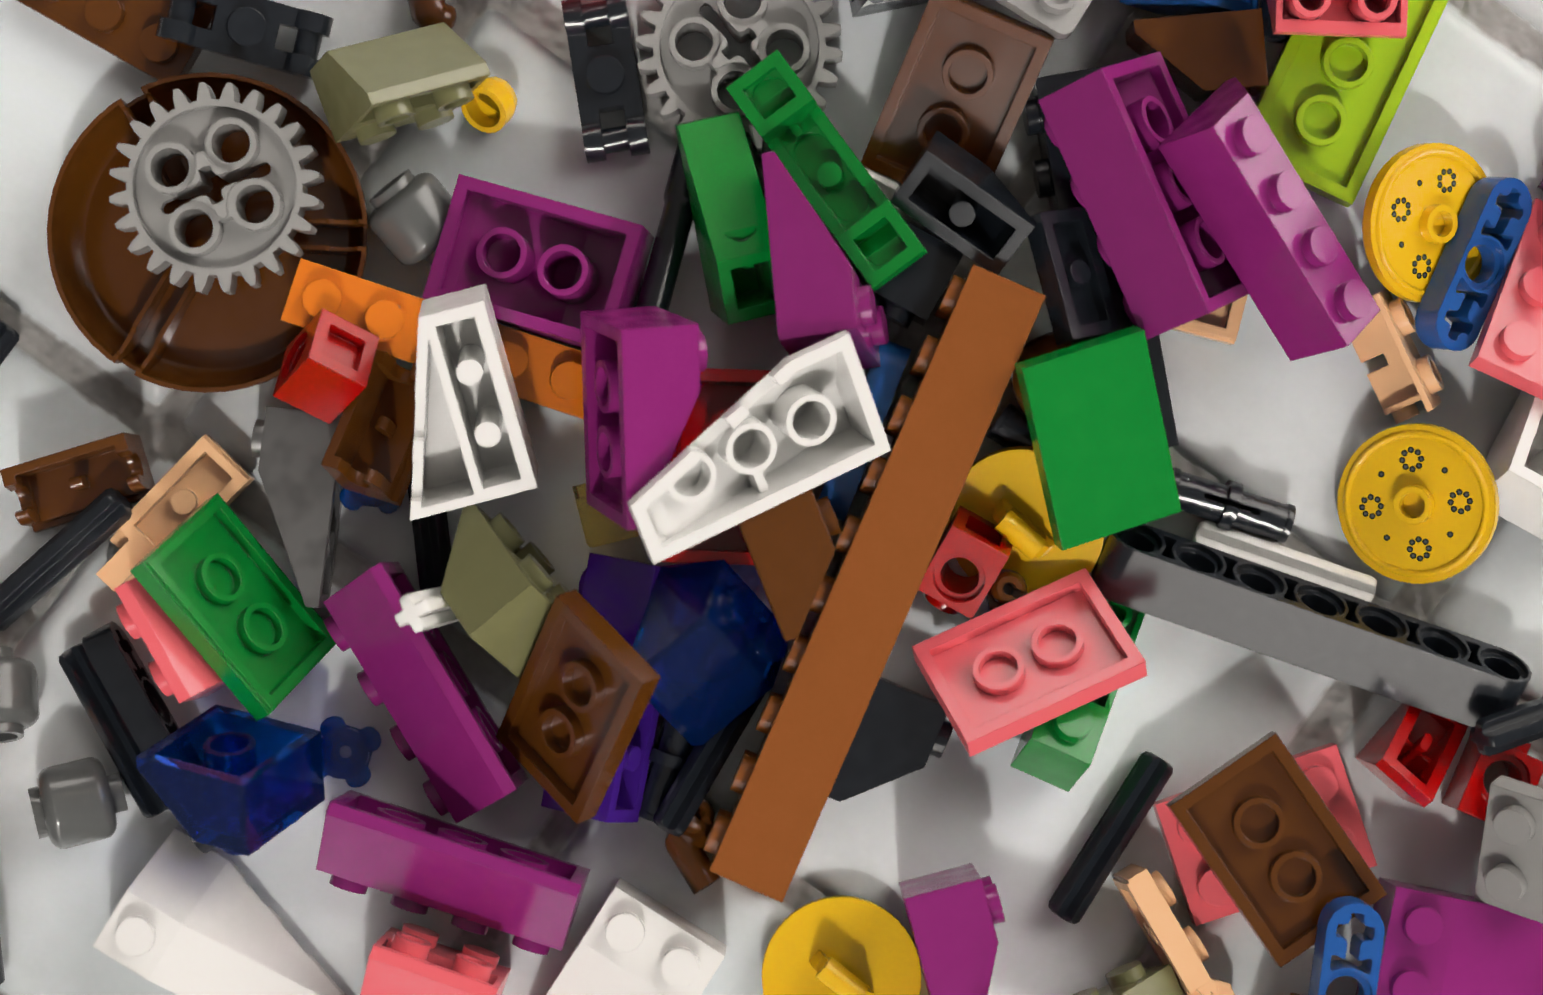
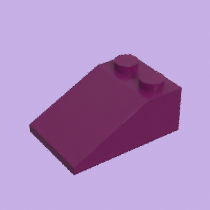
[761,151,889,369]
[422,174,654,348]
[580,306,708,530]
[898,863,1005,995]
[1355,877,1543,995]

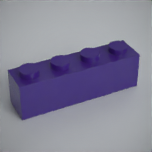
[541,553,686,823]

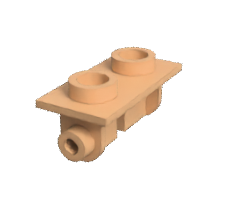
[1352,289,1444,424]

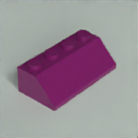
[1038,51,1248,340]
[1158,77,1380,361]
[323,562,528,824]
[316,790,591,955]

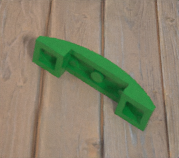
[726,49,928,292]

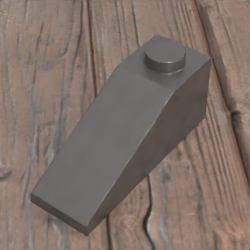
[251,406,344,608]

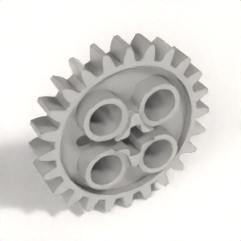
[636,0,843,153]
[109,82,324,295]

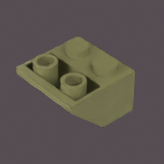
[310,22,491,146]
[440,504,569,679]

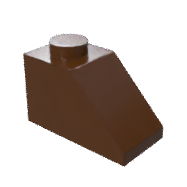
[1125,8,1269,101]
[738,489,841,642]

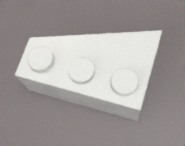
[410,284,538,521]

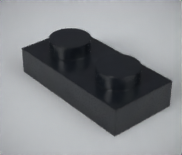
[1028,206,1121,345]

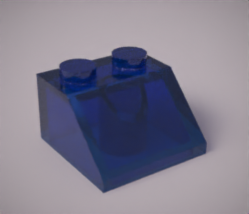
[632,560,788,746]
[136,704,325,856]

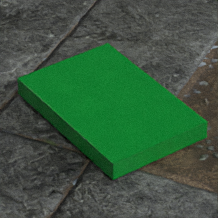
[1015,325,1182,551]
[130,493,336,721]

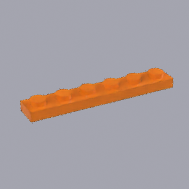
[281,258,584,420]

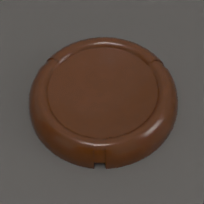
[47,72,369,393]

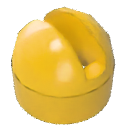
[461,76,518,133]

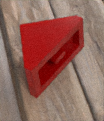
[1355,703,1469,808]

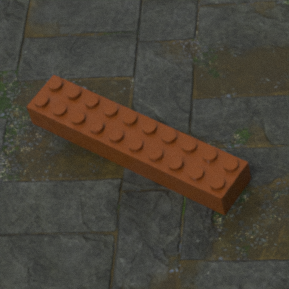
[703,264,1046,903]

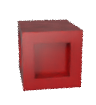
[272,308,379,424]
[918,505,1013,619]
[1442,736,1543,822]

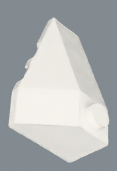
[627,330,891,564]
[93,827,345,995]

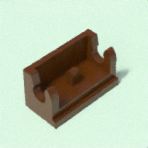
[321,349,416,506]
[0,432,155,532]

